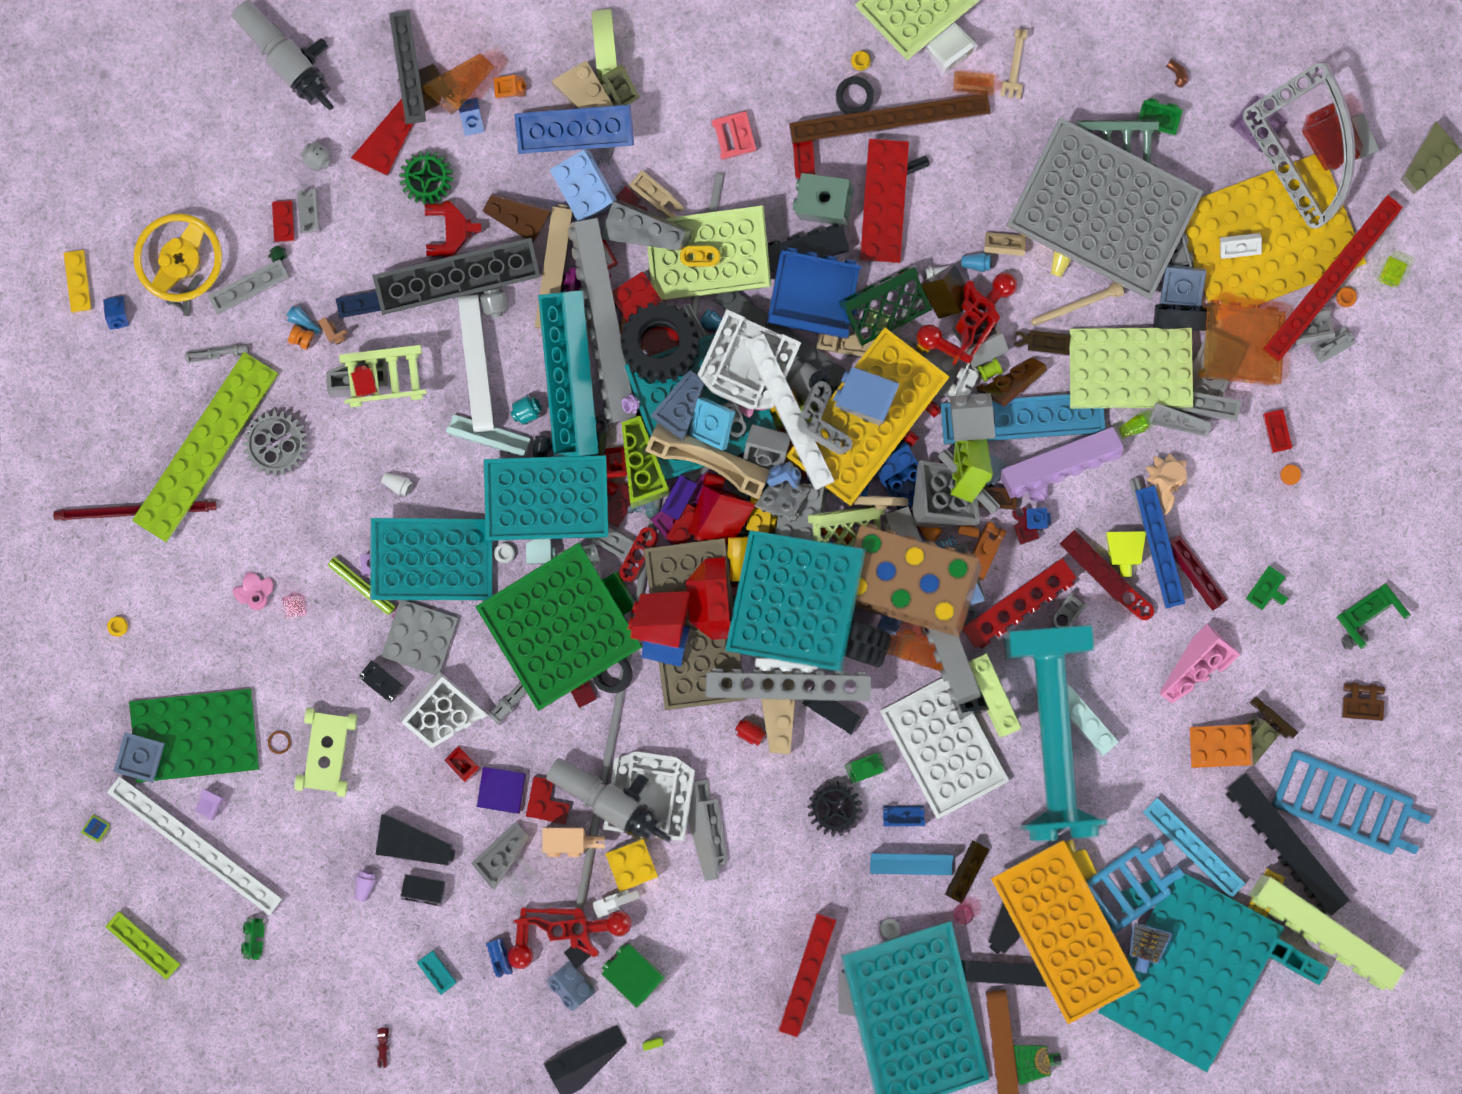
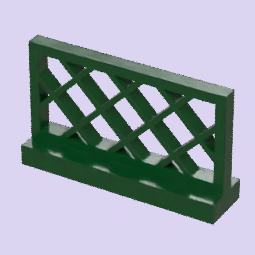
[839,265,932,346]

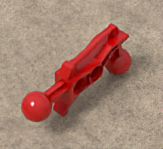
[916,272,1017,365]
[508,907,632,970]

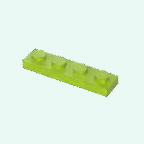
[105,911,181,980]

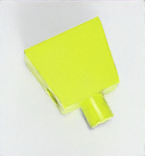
[1105,531,1146,577]

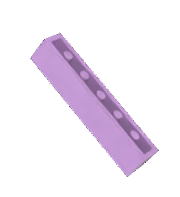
[1001,427,1123,499]

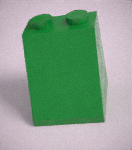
[601,943,665,1008]

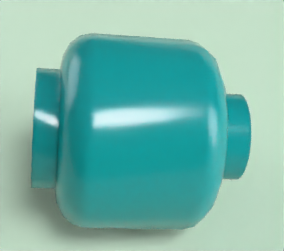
[510,395,542,425]

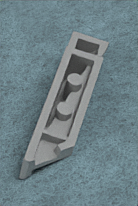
[688,779,728,880]

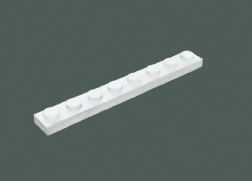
[745,333,834,490]

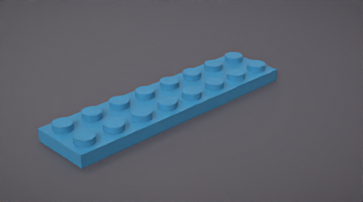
[940,394,1105,445]

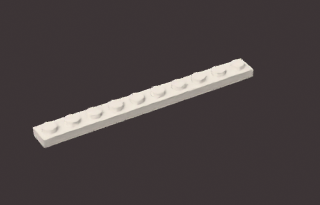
[107,776,282,916]

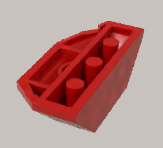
[686,557,731,640]

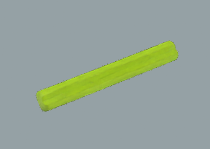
[328,557,395,615]

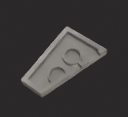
[1148,403,1212,437]

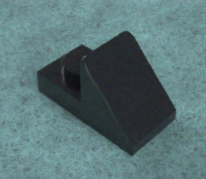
[953,691,990,720]

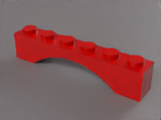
[778,913,836,1038]

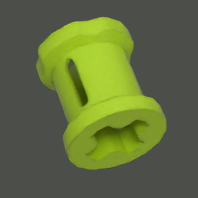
[977,358,1003,382]

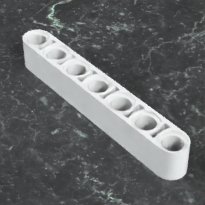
[458,294,494,433]

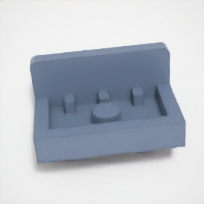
[547,961,596,1011]

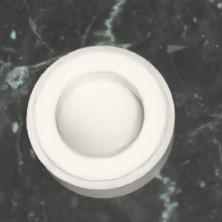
[494,543,515,564]
[880,919,900,940]

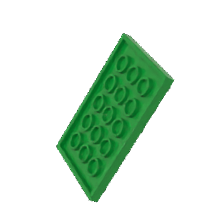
[129,689,259,783]

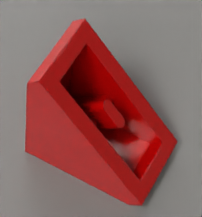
[605,446,628,480]
[444,746,481,782]

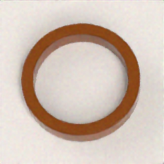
[268,731,291,754]

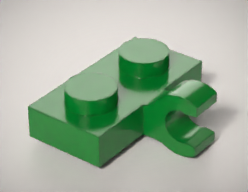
[1245,566,1288,611]

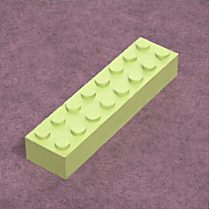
[1248,874,1405,991]

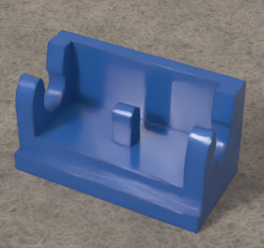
[883,806,925,827]

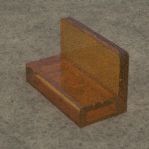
[953,71,995,96]

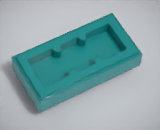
[1120,879,1159,913]
[416,950,457,995]

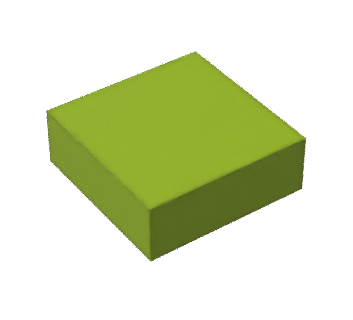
[642,1037,664,1051]

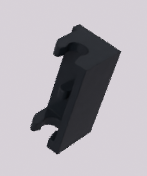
[359,660,404,703]
[400,874,445,907]

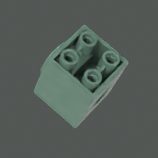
[793,173,854,226]

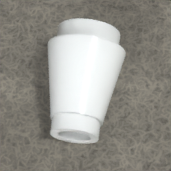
[381,472,413,497]

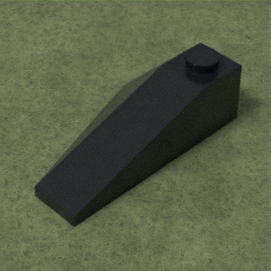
[543,1025,626,1094]

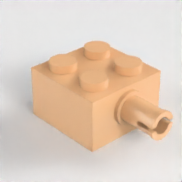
[542,828,605,857]

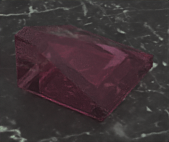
[282,596,306,618]

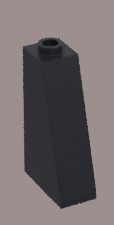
[375,814,455,865]
[987,901,1020,954]

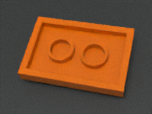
[1190,724,1253,768]

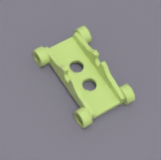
[294,707,358,797]

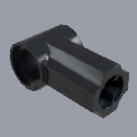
[588,417,609,456]

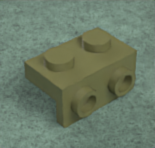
[601,64,640,106]
[1246,715,1280,766]

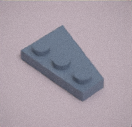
[651,370,706,441]

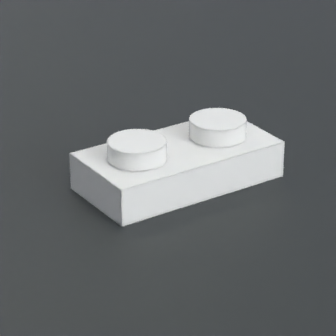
[1220,233,1262,259]

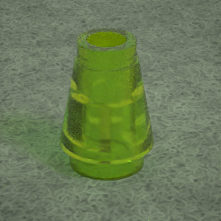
[1118,413,1150,439]

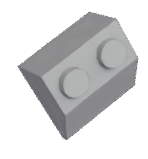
[952,321,1009,368]
[950,393,995,441]
[743,425,791,470]

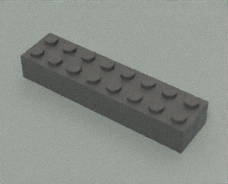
[372,237,540,315]

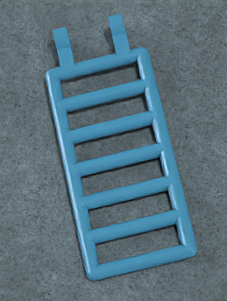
[1272,750,1432,855]
[1085,839,1184,935]

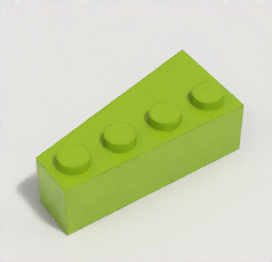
[621,416,669,509]

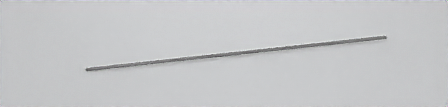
[573,173,724,931]

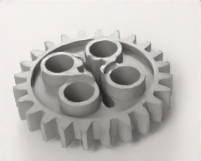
[242,410,309,477]

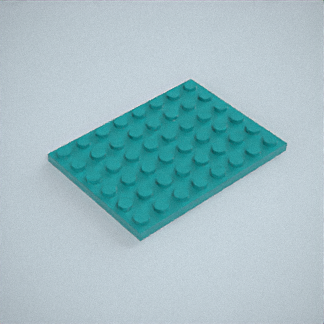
[1098,873,1285,1073]
[841,921,990,1094]

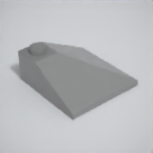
[913,460,980,528]

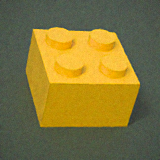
[605,839,658,892]

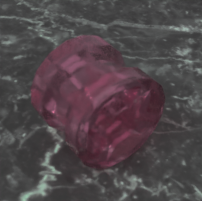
[953,904,974,925]

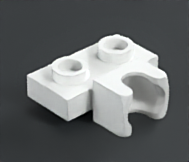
[593,890,640,918]

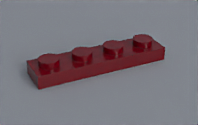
[1060,530,1131,602]
[1170,534,1227,611]

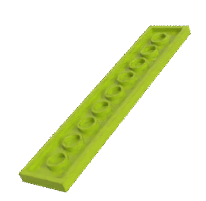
[132,352,279,543]

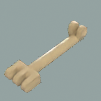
[1000,28,1028,99]

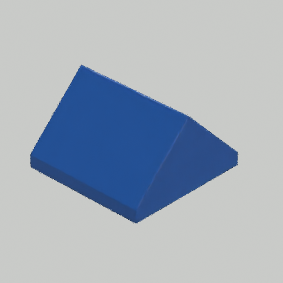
[641,626,690,667]

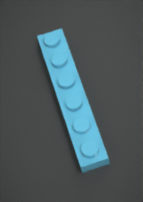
[1142,798,1245,898]

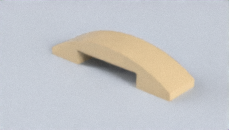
[816,334,875,357]

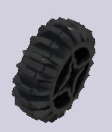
[807,781,862,836]

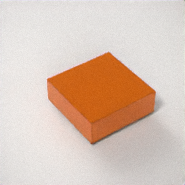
[958,525,980,538]

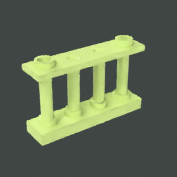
[339,345,428,408]
[969,654,1021,738]

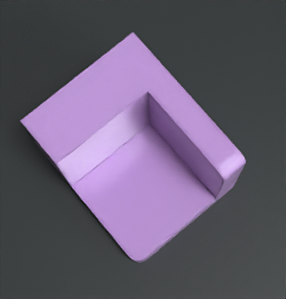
[195,789,224,820]

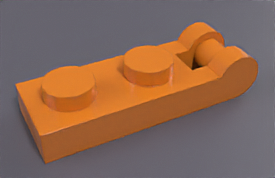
[972,521,1007,581]

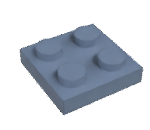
[1160,265,1206,306]
[113,732,165,783]

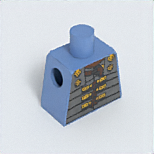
[1130,923,1172,974]

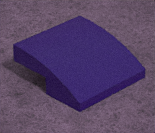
[476,767,526,814]

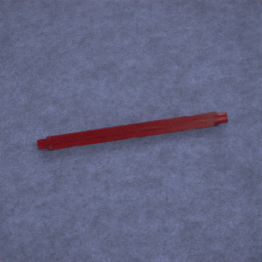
[53,500,217,521]

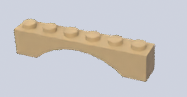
[645,423,770,499]

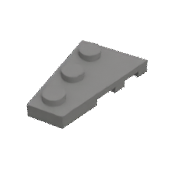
[471,822,529,890]

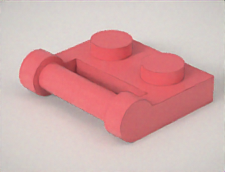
[711,111,756,160]

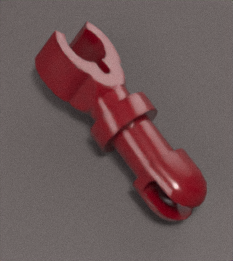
[377,1027,389,1068]

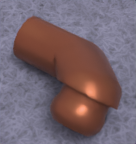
[1166,59,1189,88]

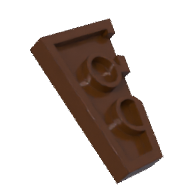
[482,193,553,243]
[976,357,1047,407]

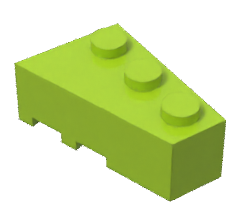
[951,439,993,503]

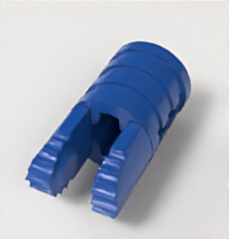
[485,938,513,978]

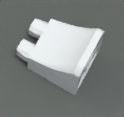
[924,22,977,75]

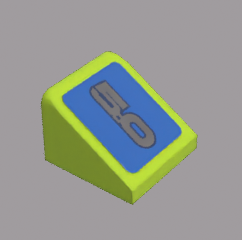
[81,815,110,843]

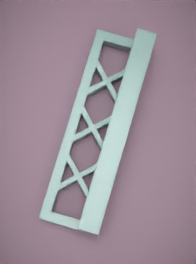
[446,414,531,458]

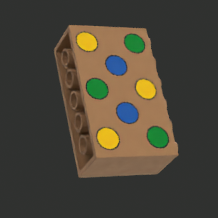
[854,524,982,637]

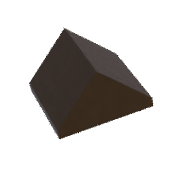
[921,264,965,319]

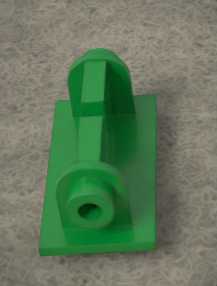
[241,917,265,960]

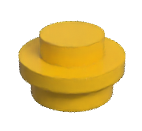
[851,51,871,71]

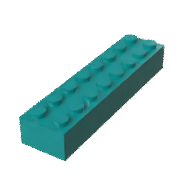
[538,291,598,457]

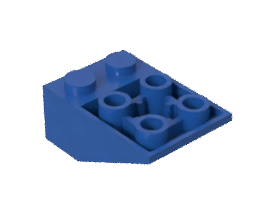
[876,439,918,510]

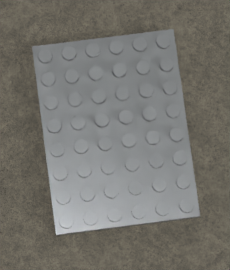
[1006,117,1204,300]

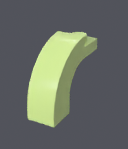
[591,9,617,83]

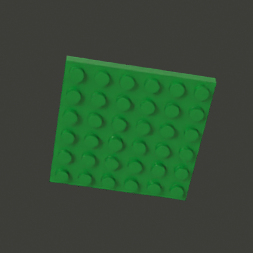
[475,543,643,711]

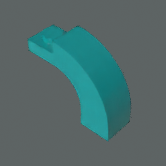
[1266,937,1329,986]

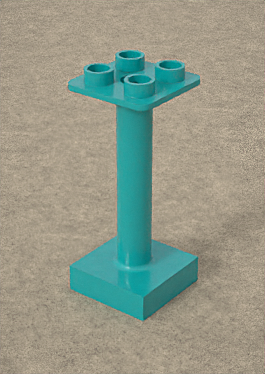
[1003,625,1108,841]

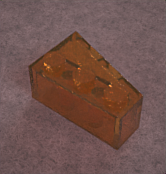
[422,53,495,115]
[887,629,943,671]

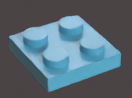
[689,397,735,450]

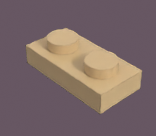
[984,232,1026,256]

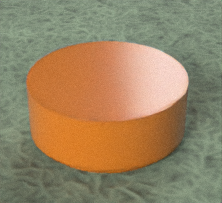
[1336,287,1357,308]
[1280,465,1301,485]

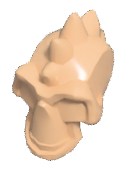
[1146,453,1187,515]

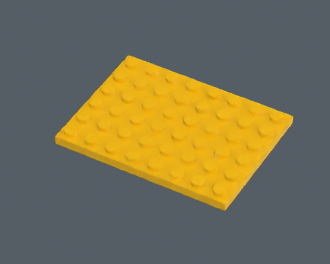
[1184,152,1367,322]

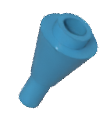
[286,305,321,335]

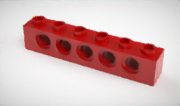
[962,558,1076,649]

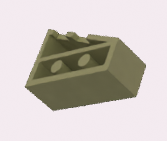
[1400,121,1462,195]

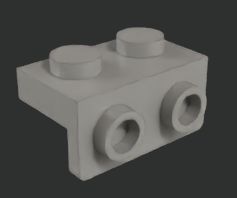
[1295,307,1335,346]

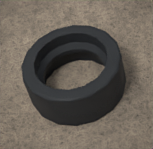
[836,76,874,114]
[592,659,633,693]

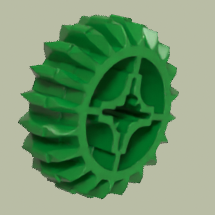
[399,150,454,205]

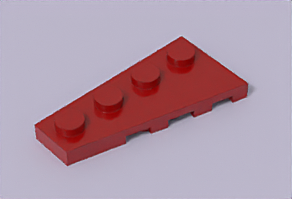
[351,98,414,176]

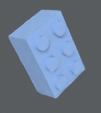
[550,149,617,221]

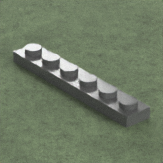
[389,11,426,124]

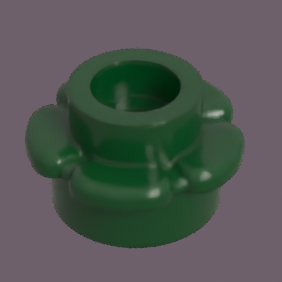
[268,245,287,262]

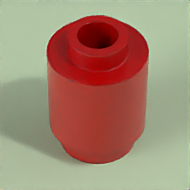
[735,718,766,746]

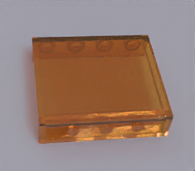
[1198,300,1286,386]

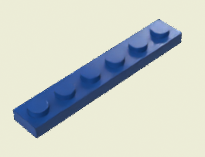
[1134,485,1185,609]

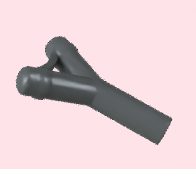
[166,275,202,316]

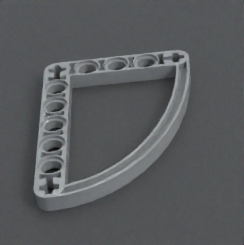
[1243,63,1355,229]

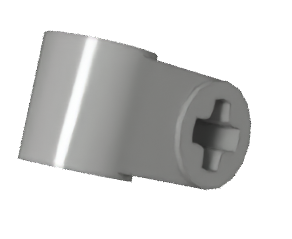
[722,401,746,438]
[1051,592,1087,628]

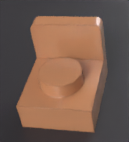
[318,317,349,345]

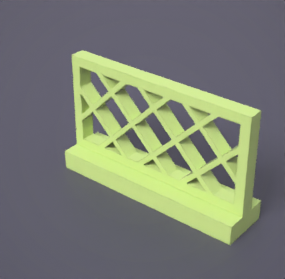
[808,506,885,547]

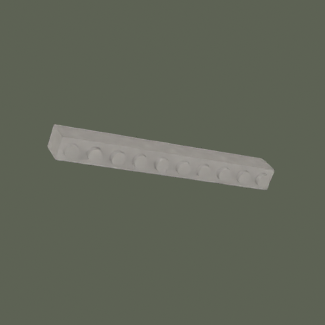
[568,218,636,424]
[883,507,980,705]

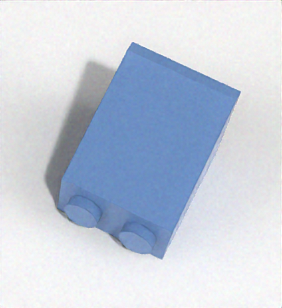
[833,367,899,426]

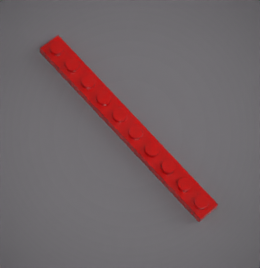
[1263,195,1403,362]

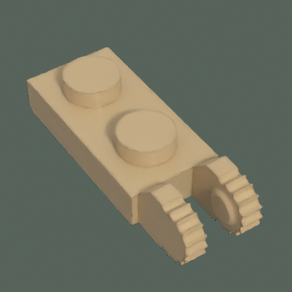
[629,170,684,218]

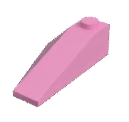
[1159,624,1240,703]

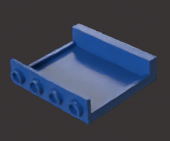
[766,248,862,339]

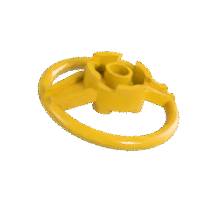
[133,213,222,302]

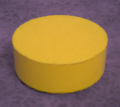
[107,616,128,637]

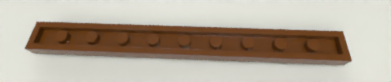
[789,93,991,144]

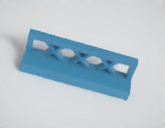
[870,853,953,875]

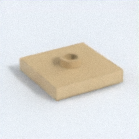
[854,497,908,510]

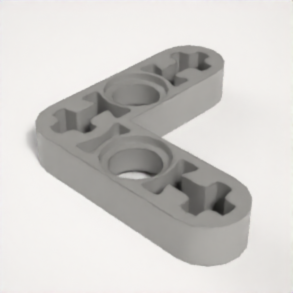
[797,381,852,455]

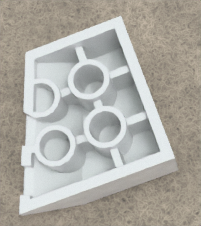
[399,671,487,748]

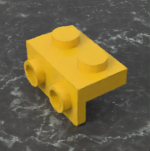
[746,490,778,534]

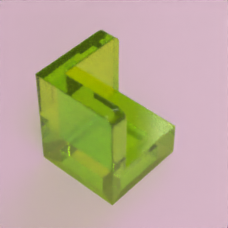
[1377,256,1407,288]

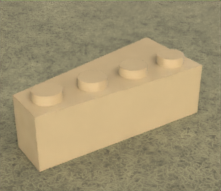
[552,61,613,109]
[757,669,795,755]

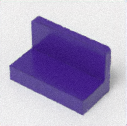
[660,475,697,520]

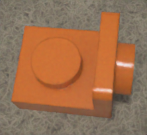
[494,75,527,99]

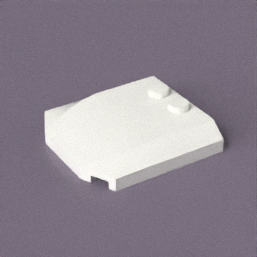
[698,310,801,410]
[603,751,696,842]

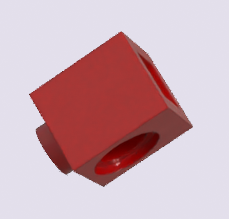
[350,365,378,398]

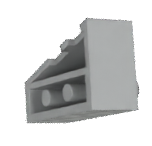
[326,347,391,398]

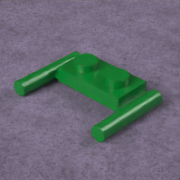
[1336,583,1411,649]

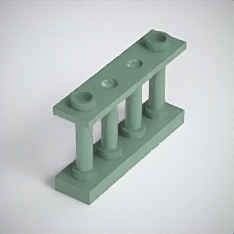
[1076,119,1159,167]

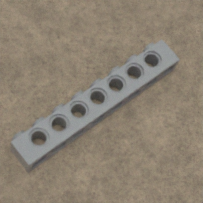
[706,669,871,701]

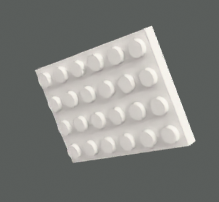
[880,678,1009,819]

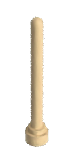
[1031,282,1125,326]

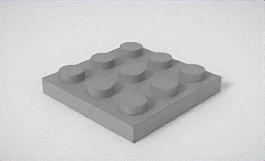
[381,600,459,675]

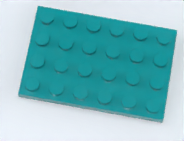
[484,456,608,541]
[370,518,492,601]

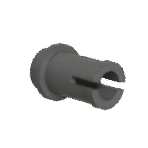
[1341,629,1369,650]

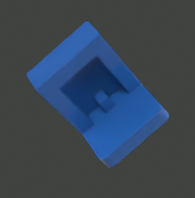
[103,295,129,330]
[1026,508,1051,530]

